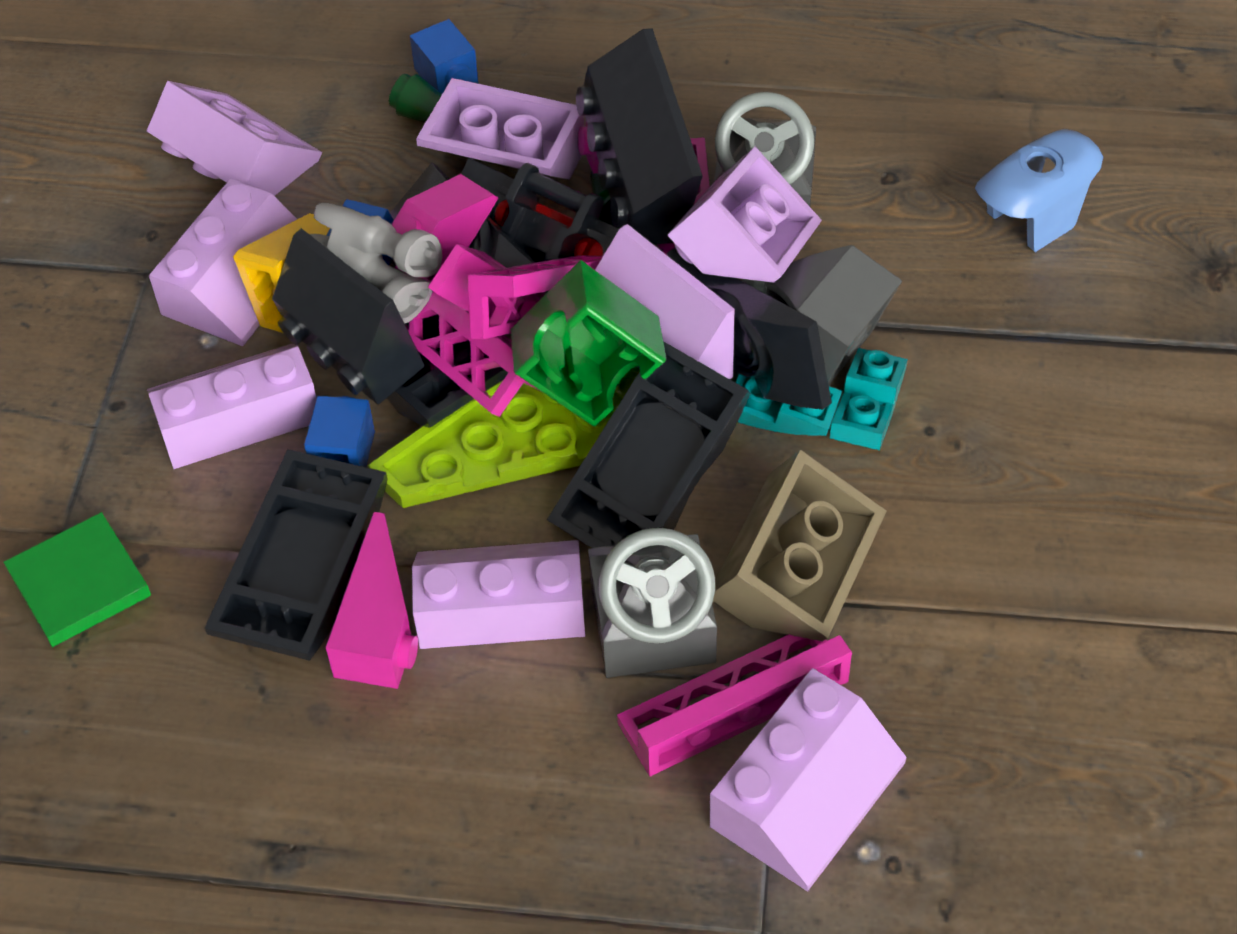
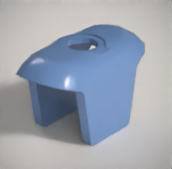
[975,129,1103,252]

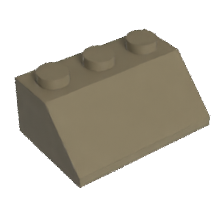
[713,450,887,642]

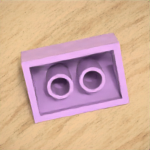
[416,78,584,179]
[147,81,322,196]
[668,147,822,283]
[149,178,297,346]
[595,224,735,379]
[147,344,317,469]
[412,540,585,649]
[710,668,906,892]

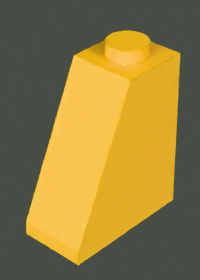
[233,213,330,333]

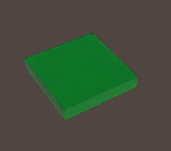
[4,512,151,647]

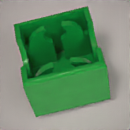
[511,260,667,427]

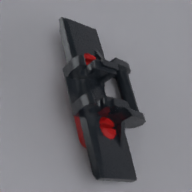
[462,158,664,293]

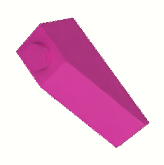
[326,512,418,689]

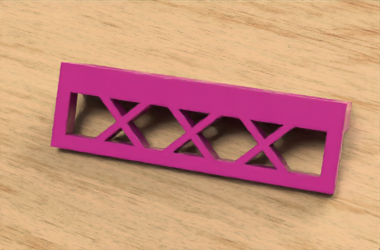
[468,255,603,339]
[395,265,540,417]
[617,634,852,777]

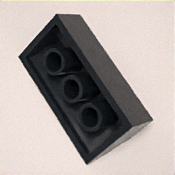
[576,28,703,245]

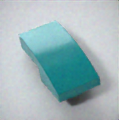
[829,348,908,450]
[736,374,842,436]

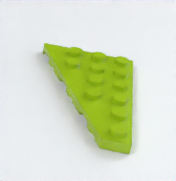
[368,368,738,508]

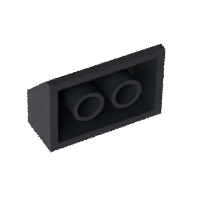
[272,228,424,405]

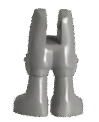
[310,202,442,324]

